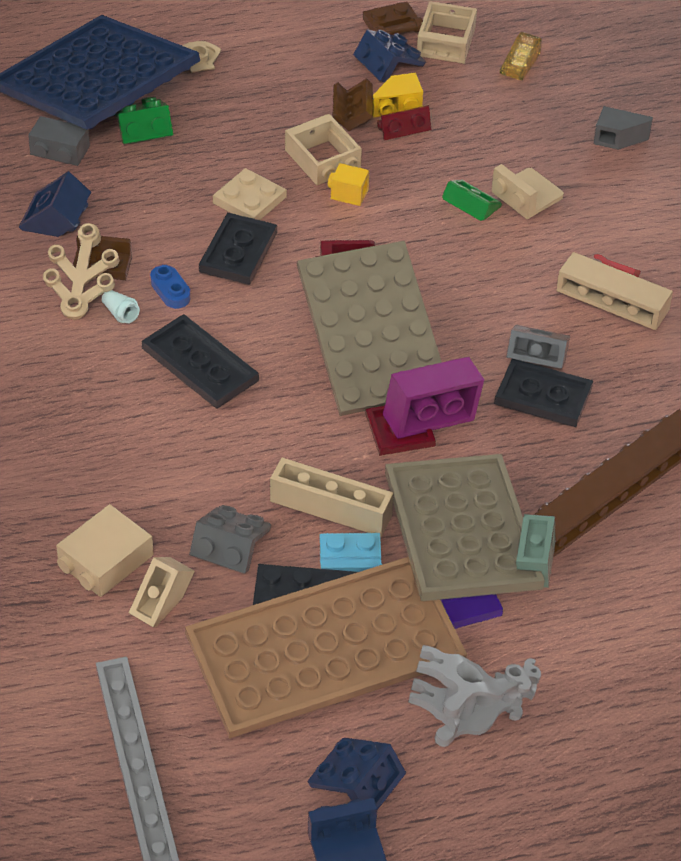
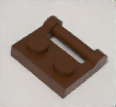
[363,1,423,35]

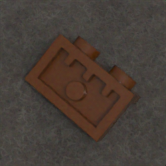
[73,234,132,281]

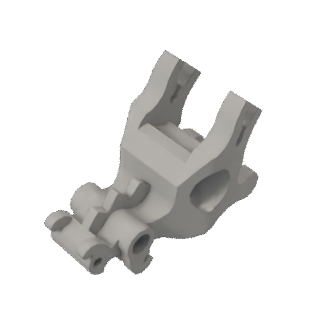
[408,645,541,747]

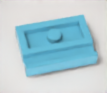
[320,533,382,572]

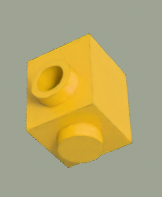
[328,163,369,206]

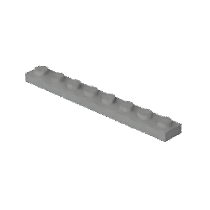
[96,657,179,861]

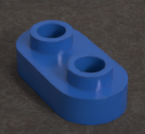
[150,265,191,309]

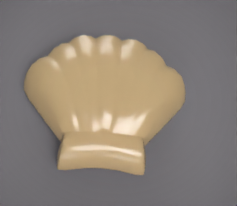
[182,41,221,73]

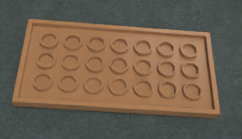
[185,557,467,739]

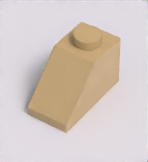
[129,557,195,627]

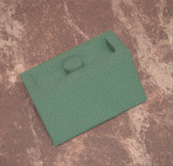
[516,514,556,588]

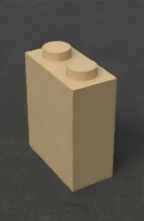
[56,504,153,597]

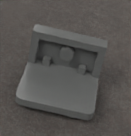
[189,505,271,574]

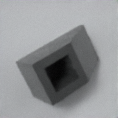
[593,106,653,150]

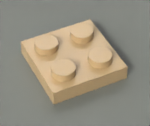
[213,168,287,220]

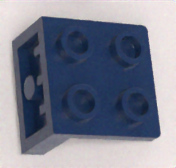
[307,738,406,810]

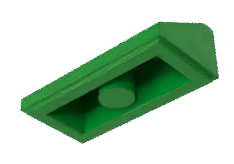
[442,180,502,221]

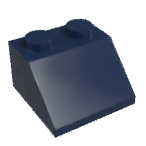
[19,171,91,237]

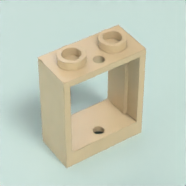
[417,1,477,64]
[285,114,362,185]

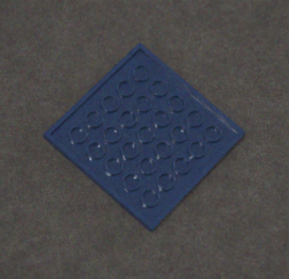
[0,15,200,130]

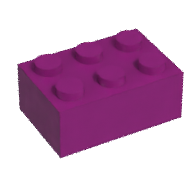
[383,357,484,438]

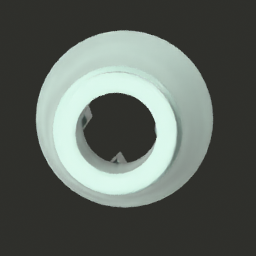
[101,290,140,323]

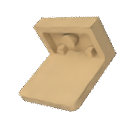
[492,164,564,219]

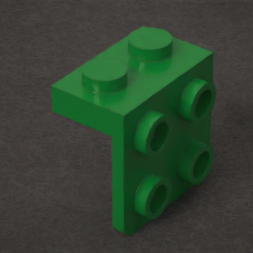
[114,96,173,144]

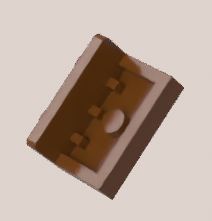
[332,78,373,131]

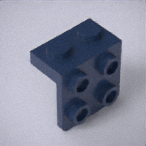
[353,30,426,82]
[308,798,387,861]

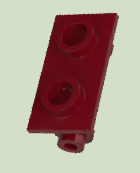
[377,105,432,141]

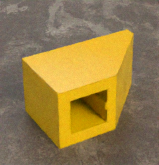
[373,73,423,118]

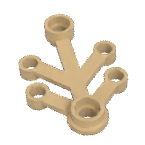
[43,223,119,320]

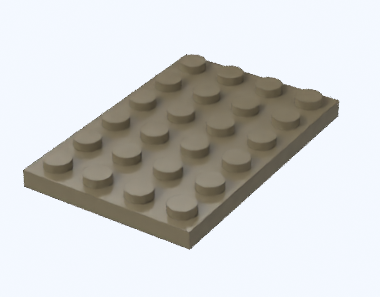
[297,241,442,416]
[385,454,545,601]

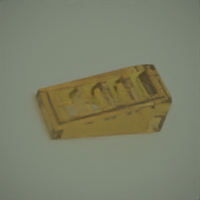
[500,32,542,81]

